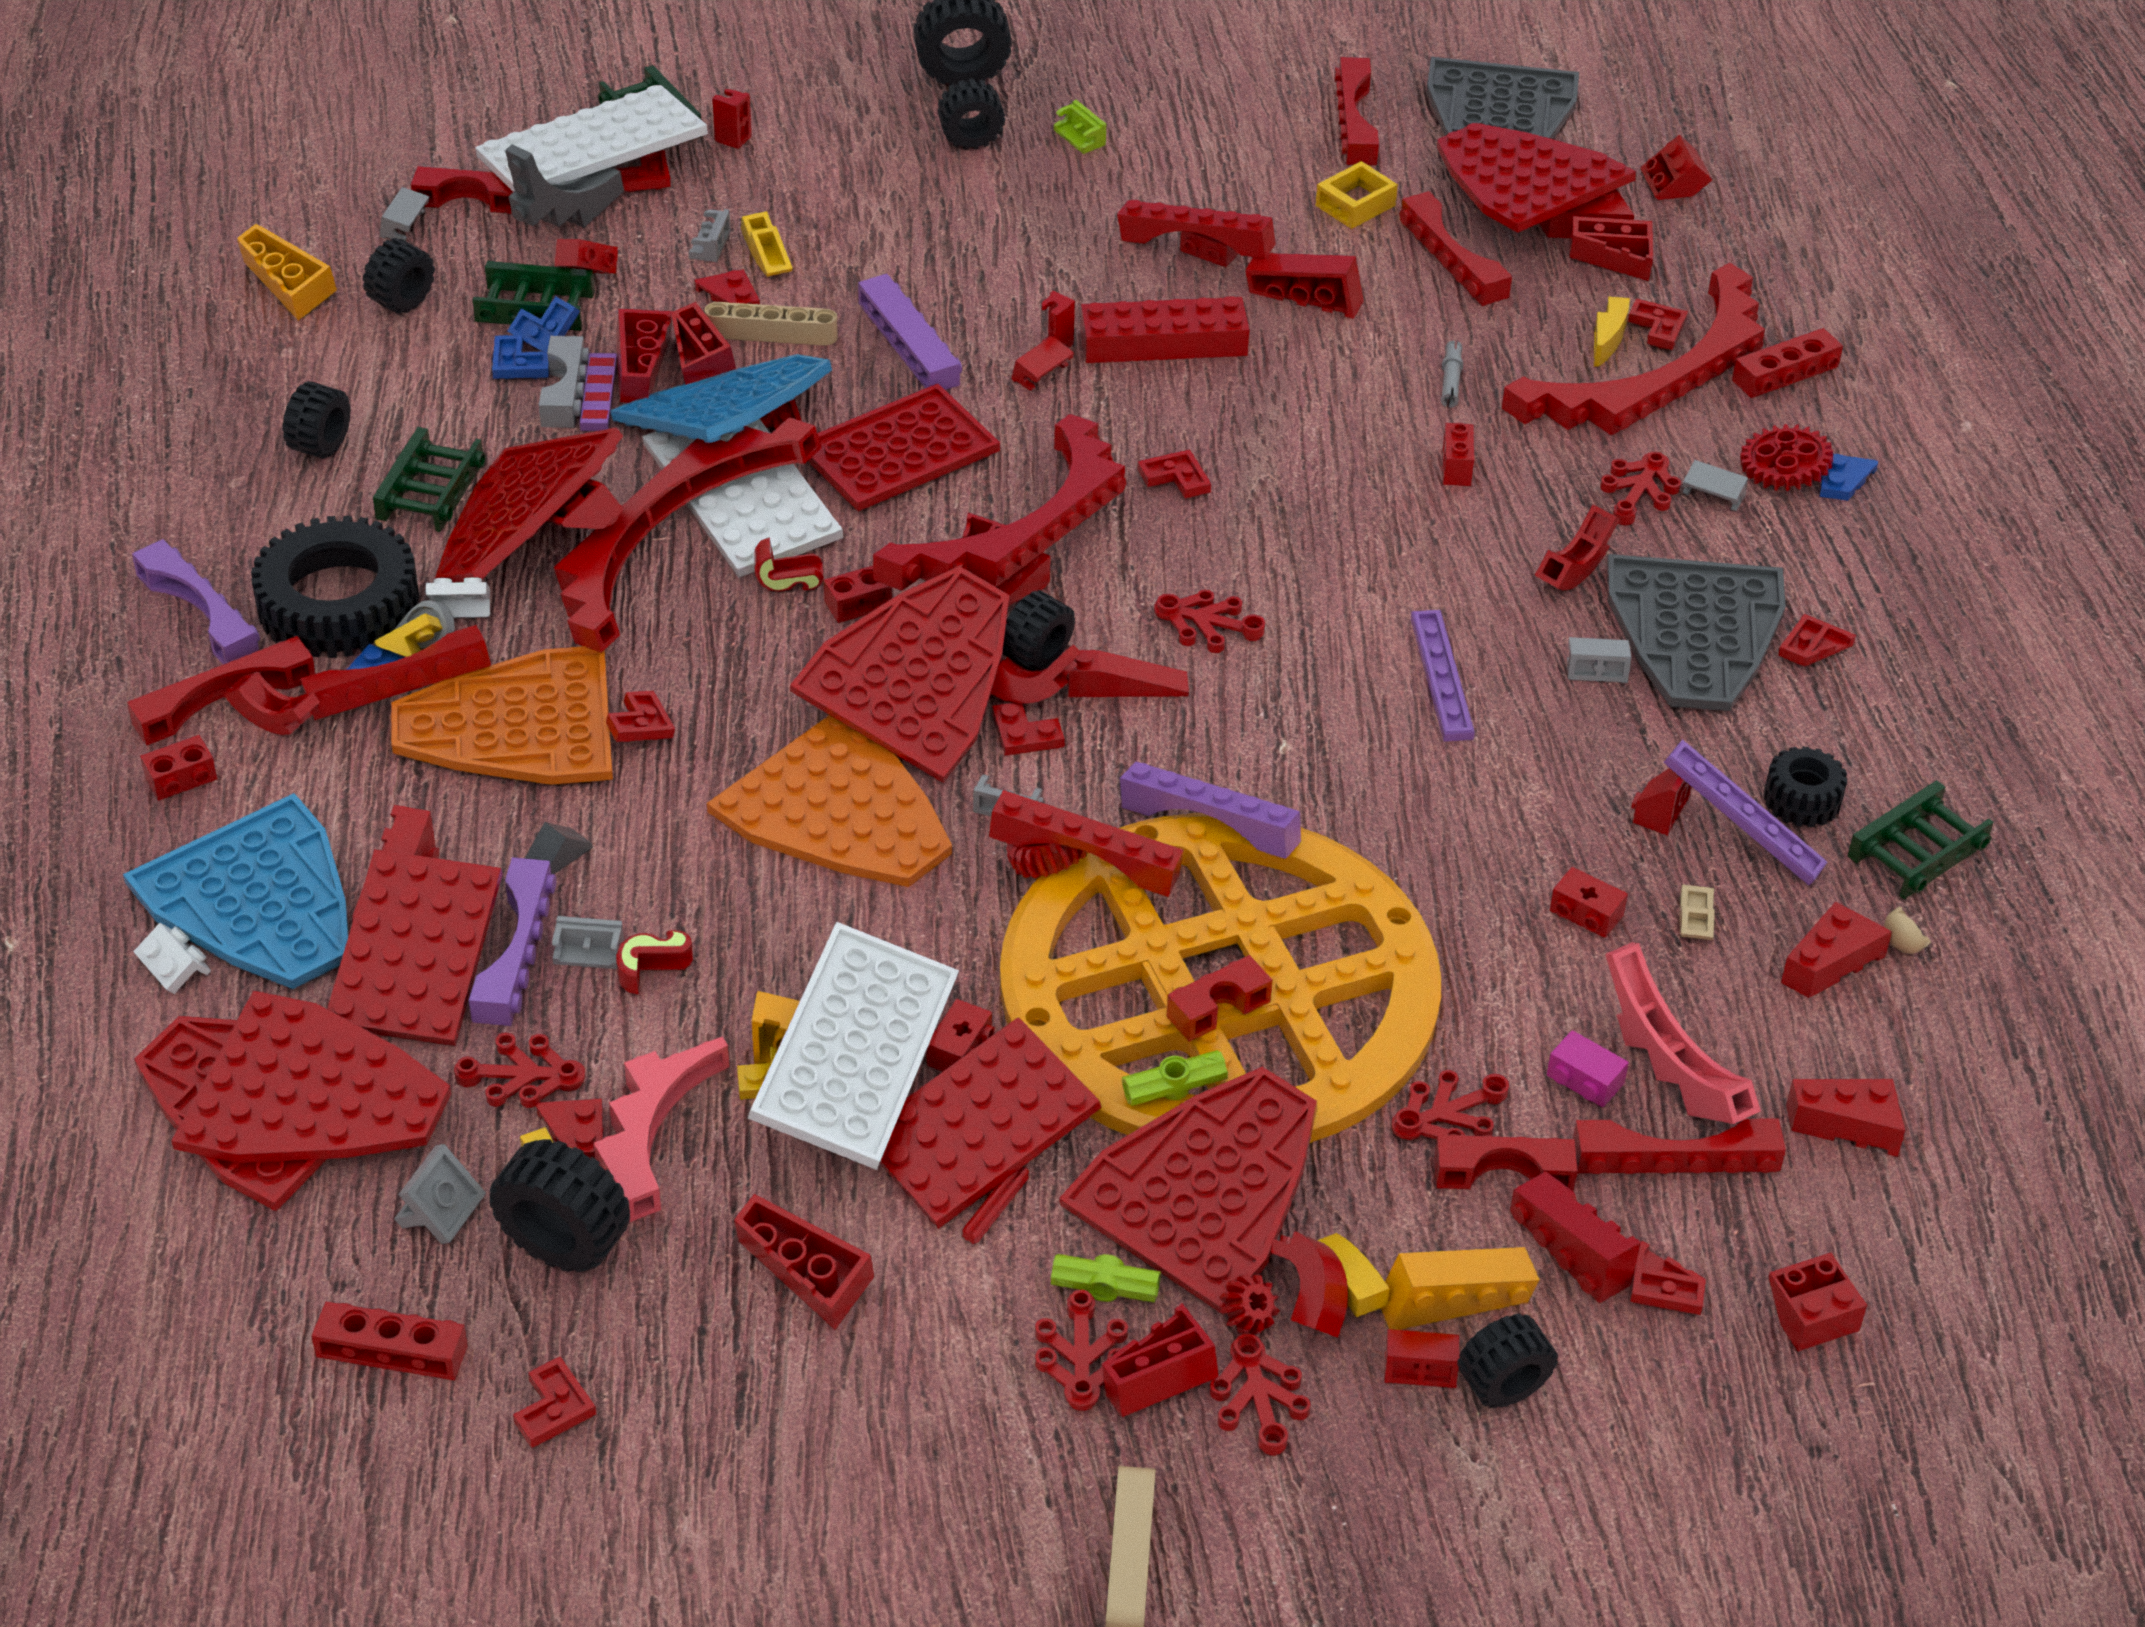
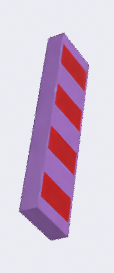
[580,353,618,431]

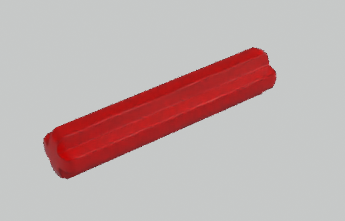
[962,1167,1029,1244]

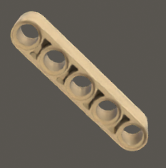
[704,302,838,345]
[1105,1466,1156,1627]

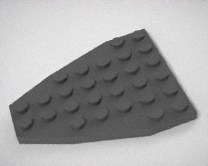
[1426,57,1579,139]
[1607,554,1786,711]

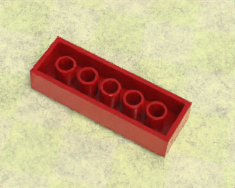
[1080,296,1250,363]

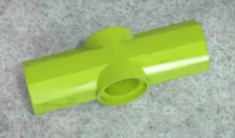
[1122,1050,1228,1106]
[1051,1254,1161,1303]

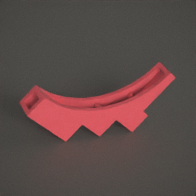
[1605,942,1761,1124]
[594,1036,730,1223]

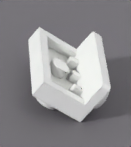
[426,578,490,618]
[133,923,211,994]

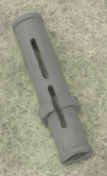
[1441,341,1464,408]

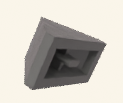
[525,822,593,874]

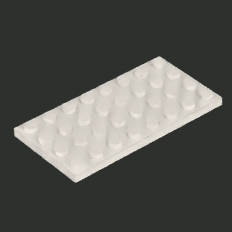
[475,85,708,192]
[642,419,843,578]
[748,922,959,1170]

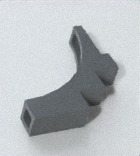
[505,144,624,228]

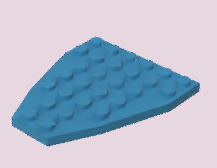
[610,354,832,443]
[123,793,349,989]

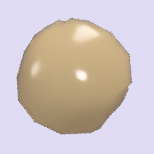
[1884,906,1931,954]

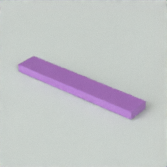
[1411,610,1475,742]
[1663,739,1827,885]

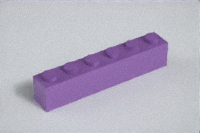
[858,274,962,390]

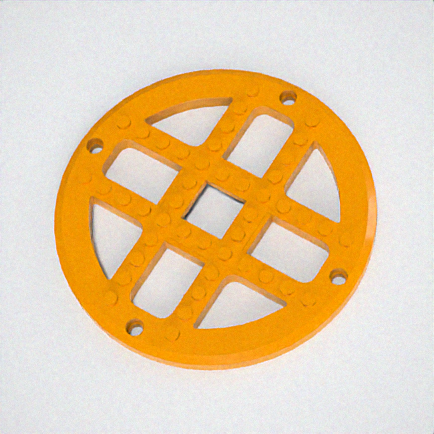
[1000,813,1441,1143]

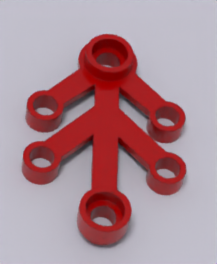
[1600,451,1681,526]
[1154,589,1265,653]
[454,1032,586,1108]
[1391,1070,1509,1140]
[1035,1289,1128,1411]
[1209,1334,1311,1456]

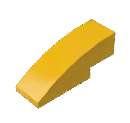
[741,211,793,277]
[1593,296,1630,367]
[1318,1233,1390,1317]

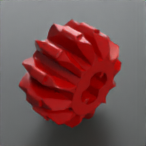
[1218,1274,1280,1335]

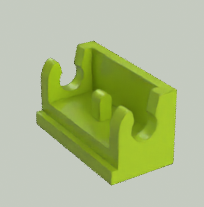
[1053,100,1107,154]

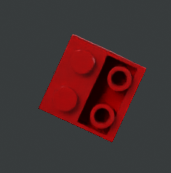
[1640,134,1713,200]
[1768,1252,1867,1352]

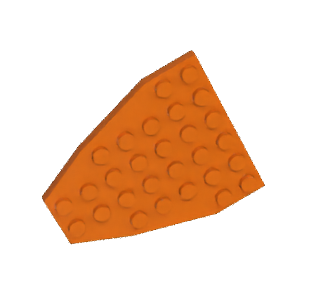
[391,646,613,785]
[706,715,952,887]

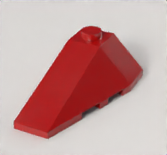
[1067,650,1189,697]

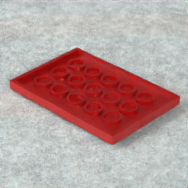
[808,383,1000,512]
[327,849,503,1046]
[879,1017,1102,1229]

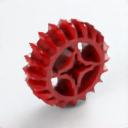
[1006,843,1087,878]

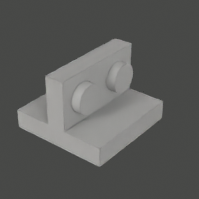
[394,1144,486,1244]

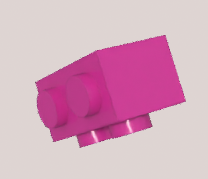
[1547,1030,1629,1107]

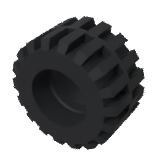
[937,79,1005,150]
[362,238,435,314]
[282,381,351,459]
[1002,590,1075,671]
[1763,746,1848,827]
[1457,1314,1558,1408]

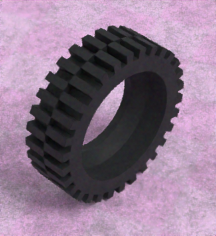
[251,516,419,658]

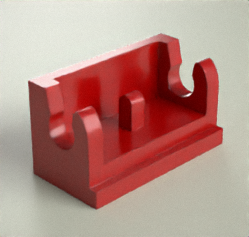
[712,89,752,149]
[1041,290,1075,348]
[1011,335,1074,391]
[1384,1329,1460,1388]

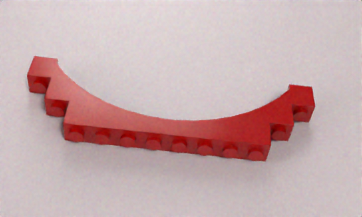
[1502,262,1765,436]
[873,414,1126,591]
[553,418,821,653]

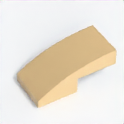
[1679,885,1715,940]

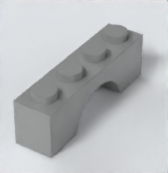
[539,336,589,428]

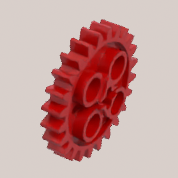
[1740,424,1833,491]

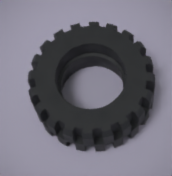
[914,0,1012,86]
[490,1139,630,1272]

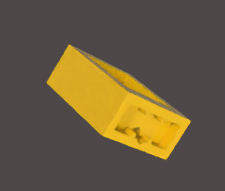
[1315,161,1398,229]

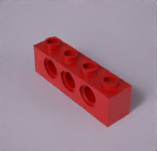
[1732,328,1843,398]
[311,1301,468,1381]

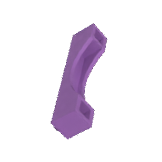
[132,539,260,664]
[1120,761,1301,859]
[469,857,556,1026]

